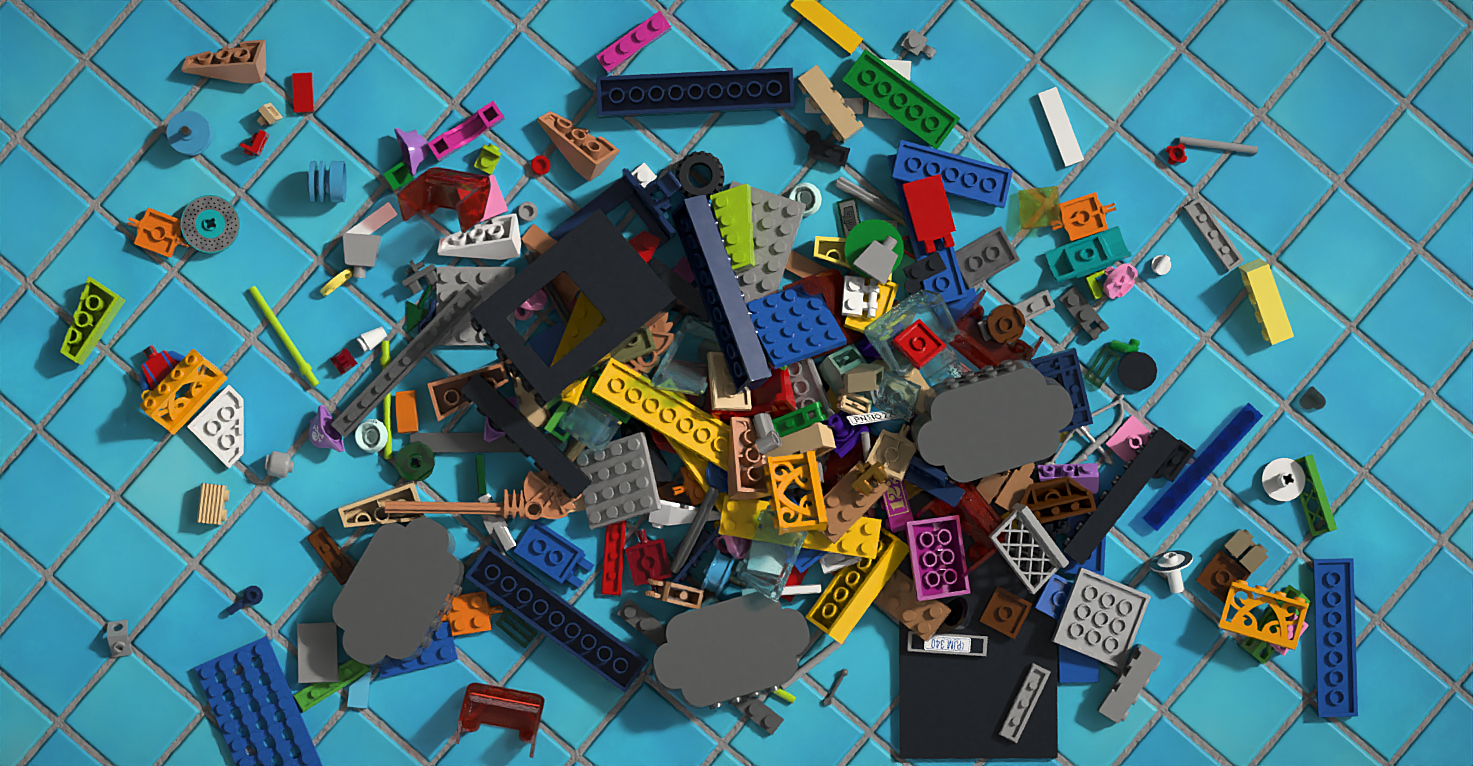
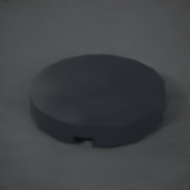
[1117,351,1157,391]

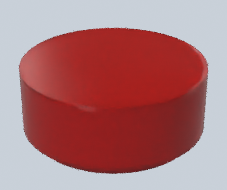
[531,155,551,175]

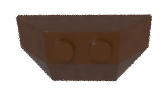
[1017,476,1097,528]

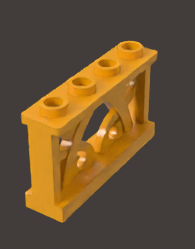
[140,349,228,435]
[763,451,827,535]
[1218,579,1309,651]

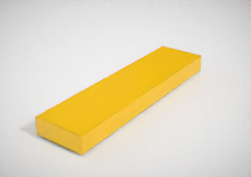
[790,0,863,55]

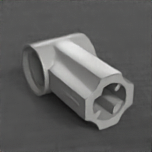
[752,412,782,455]

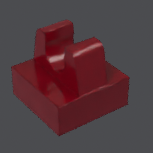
[330,348,358,375]

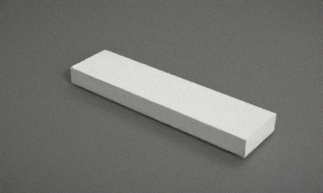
[1038,87,1084,167]
[741,584,821,596]

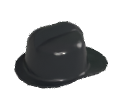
[935,597,974,634]

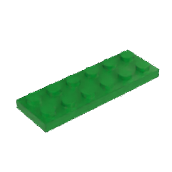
[842,49,960,150]

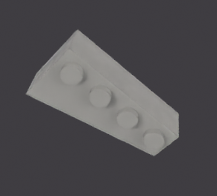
[1097,644,1162,724]

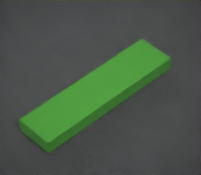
[293,658,371,712]

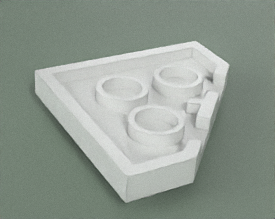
[187,385,244,468]

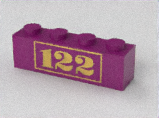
[879,477,914,533]

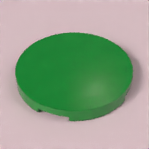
[844,219,904,279]

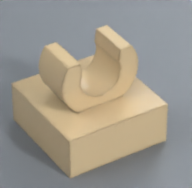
[257,103,283,126]

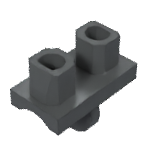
[402,260,439,295]

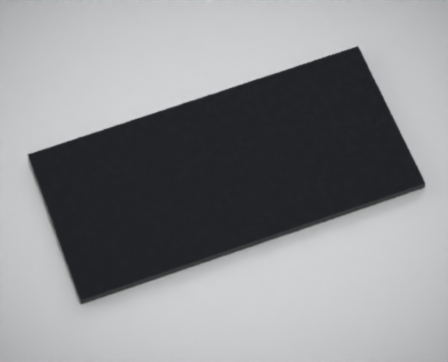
[898,453,1058,759]

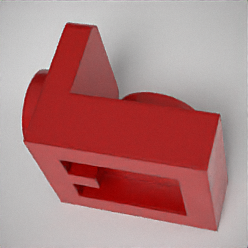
[239,130,269,157]

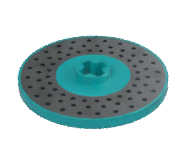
[180,195,240,254]

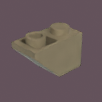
[843,363,884,393]

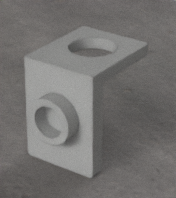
[107,619,132,657]

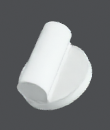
[1151,254,1171,275]

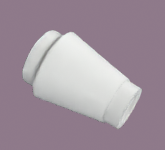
[357,326,387,352]

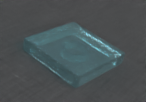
[874,371,921,422]

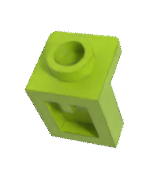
[474,143,502,175]
[1084,270,1105,300]

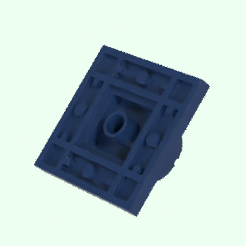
[1027,348,1093,433]

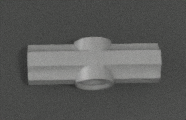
[474,493,516,553]

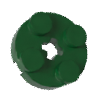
[396,441,436,481]

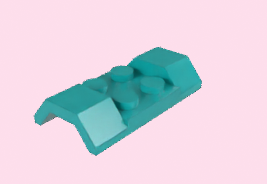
[1044,226,1132,283]

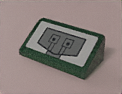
[837,197,861,238]

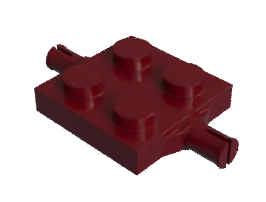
[625,529,673,593]

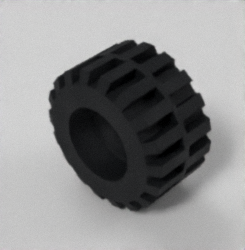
[675,151,725,200]

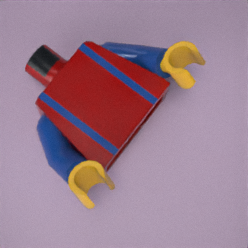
[140,345,185,401]

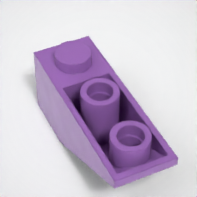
[1038,463,1099,494]

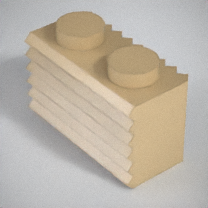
[197,483,230,525]

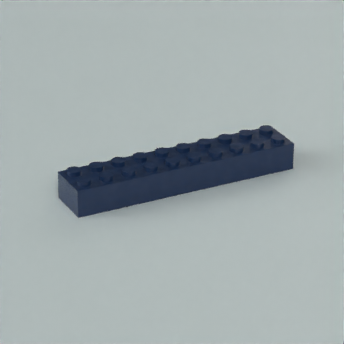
[596,67,795,118]
[671,194,772,394]
[465,545,649,693]

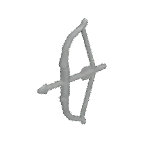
[1044,394,1125,465]

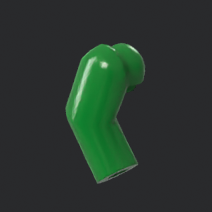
[1110,339,1140,353]

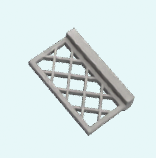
[988,503,1069,594]

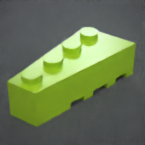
[710,183,755,273]
[60,276,126,365]

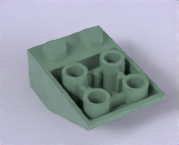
[817,344,866,411]

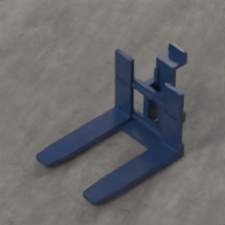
[553,168,682,250]

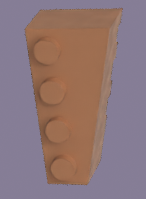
[427,362,509,421]

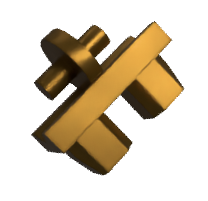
[851,461,889,497]

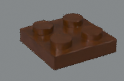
[1195,549,1251,604]
[979,586,1033,639]

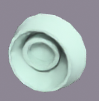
[788,183,821,217]
[355,419,388,453]

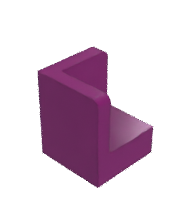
[672,256,695,284]

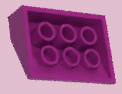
[905,515,970,601]

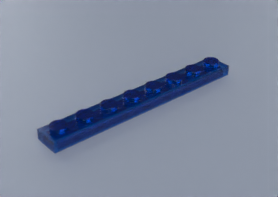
[1142,403,1263,532]

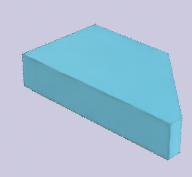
[347,672,371,709]

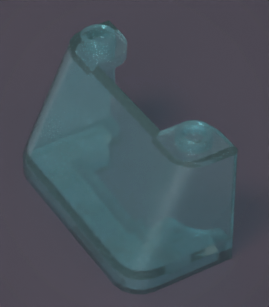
[864,290,960,376]
[649,314,722,396]
[735,505,809,602]

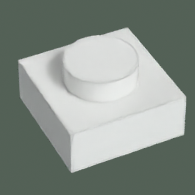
[631,163,657,189]

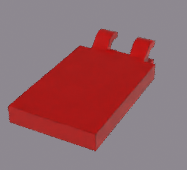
[902,174,956,253]

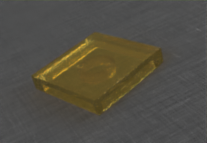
[1018,186,1061,230]

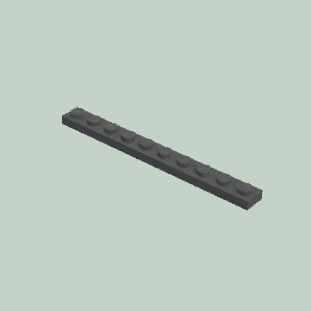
[331,283,482,438]
[617,598,784,735]

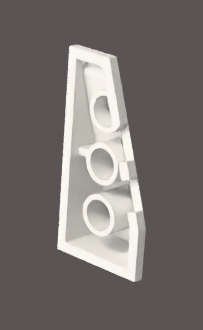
[438,213,521,260]
[648,500,721,529]

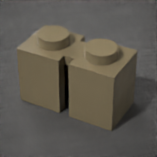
[1222,529,1268,574]

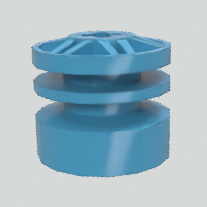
[307,161,347,202]

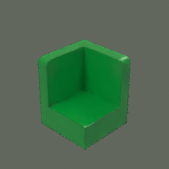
[383,161,414,192]

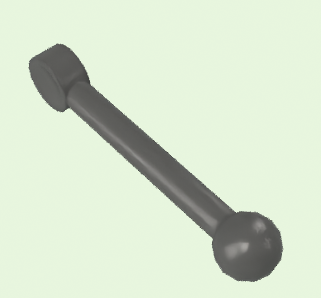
[824,669,848,706]

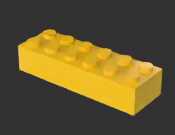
[805,526,909,644]

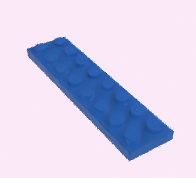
[887,154,967,307]
[1313,558,1358,717]

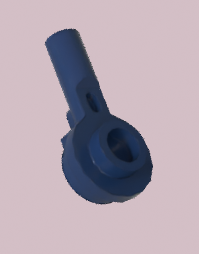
[418,299,437,333]
[227,586,263,615]

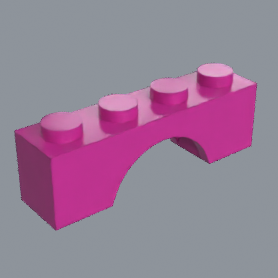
[596,11,672,75]
[427,101,505,162]

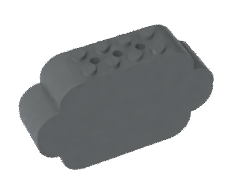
[911,360,1073,482]
[332,517,466,667]
[652,591,810,710]

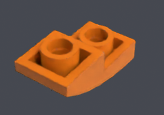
[396,390,418,434]

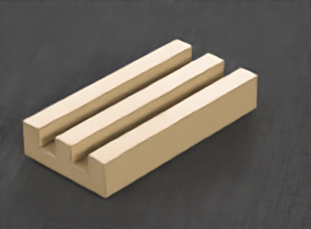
[836,388,872,415]

